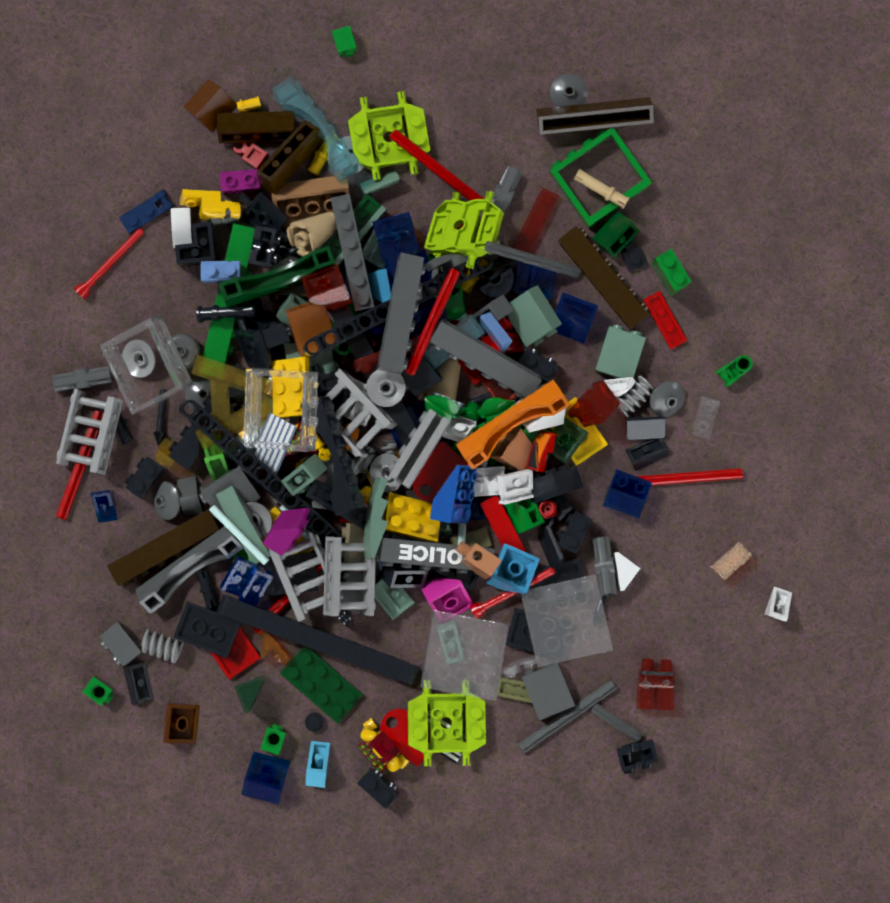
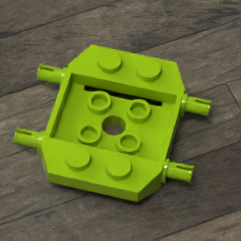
[348,91,430,181]
[424,191,504,269]
[408,680,486,766]

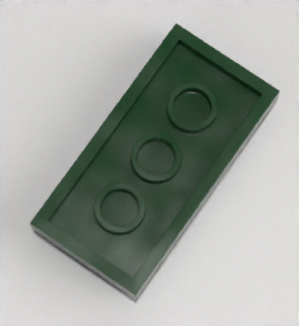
[280,646,363,724]

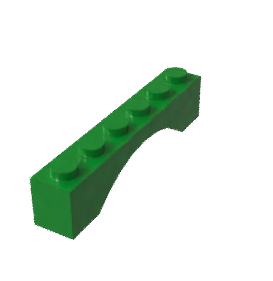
[473,421,544,534]

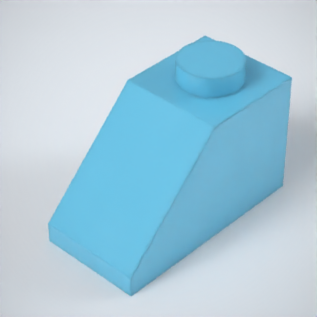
[306,741,330,788]

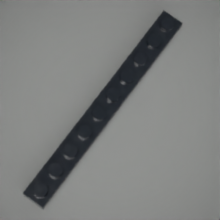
[306,479,479,591]

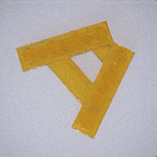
[191,354,273,449]

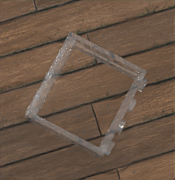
[100,315,193,415]
[244,368,319,452]

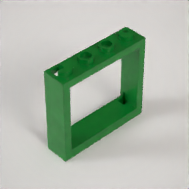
[549,127,652,229]

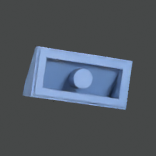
[480,312,512,353]

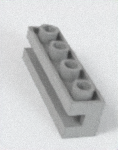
[388,409,450,489]

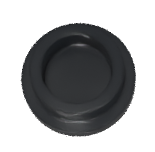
[305,712,324,732]

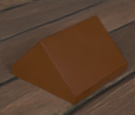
[183,79,237,132]
[163,702,200,744]

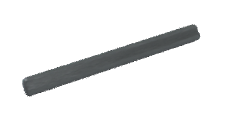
[484,241,581,278]
[518,680,617,753]

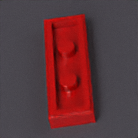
[643,291,687,350]

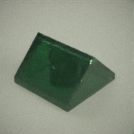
[549,417,589,465]
[234,675,266,714]

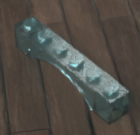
[272,77,359,183]

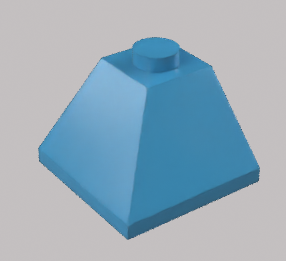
[367,269,391,304]
[486,544,540,594]

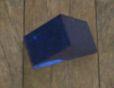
[91,490,118,523]

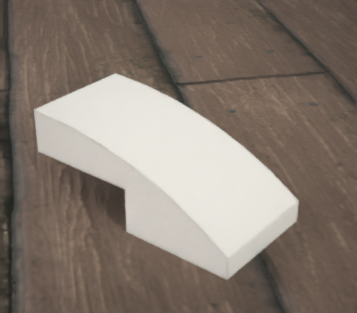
[171,208,192,248]

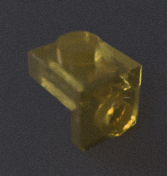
[154,438,175,467]

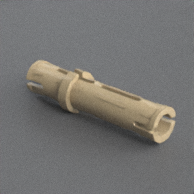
[574,169,629,209]

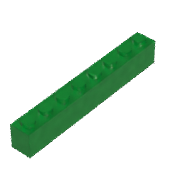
[199,224,255,379]

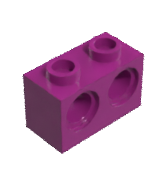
[220,169,261,195]

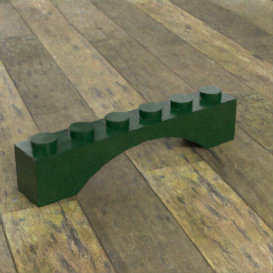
[218,246,336,308]

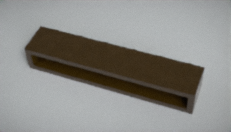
[536,97,654,135]
[558,226,649,330]
[107,509,220,587]

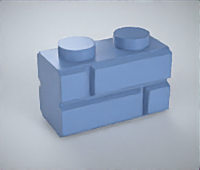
[201,261,242,283]

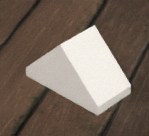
[613,552,640,591]
[764,587,792,621]

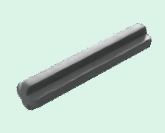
[591,703,643,742]

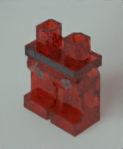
[635,658,675,710]

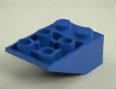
[430,465,478,524]

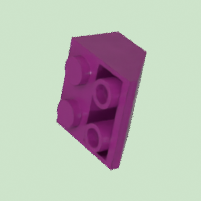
[262,508,310,556]

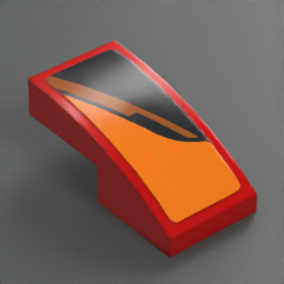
[526,430,556,472]

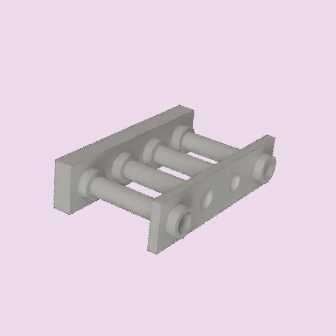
[311,369,397,458]
[56,389,123,475]
[269,531,344,622]
[323,537,376,616]

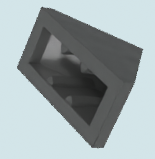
[177,476,203,517]

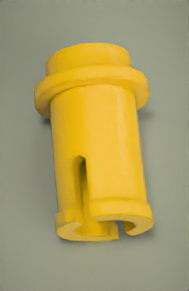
[236,96,261,113]

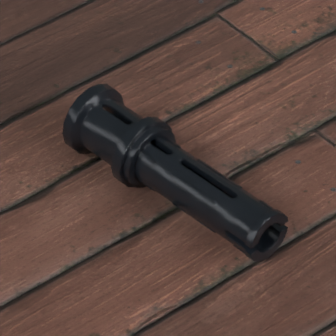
[196,304,256,323]

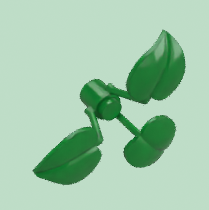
[425,395,516,462]

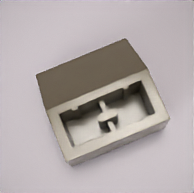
[341,523,364,563]

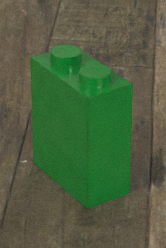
[651,248,692,296]

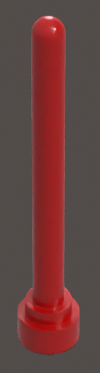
[74,228,144,300]
[470,567,555,619]

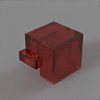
[567,380,620,427]

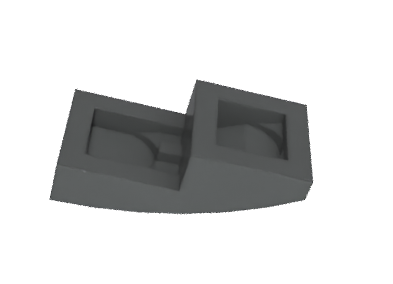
[426,254,468,272]

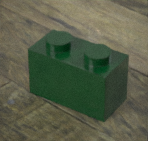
[592,211,640,259]

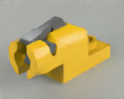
[180,189,241,225]

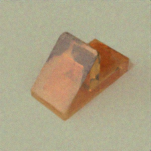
[260,631,292,664]

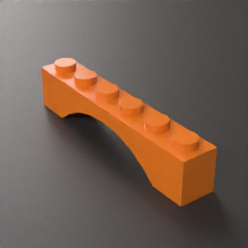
[456,380,570,470]

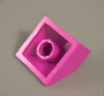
[421,577,473,624]

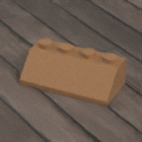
[272,174,350,228]

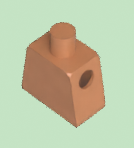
[490,428,532,471]
[455,541,502,580]

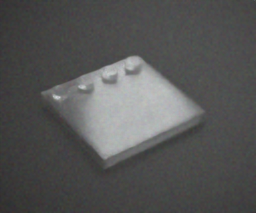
[520,574,613,667]
[420,610,508,701]

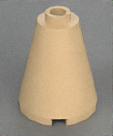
[287,212,337,256]
[418,357,461,404]

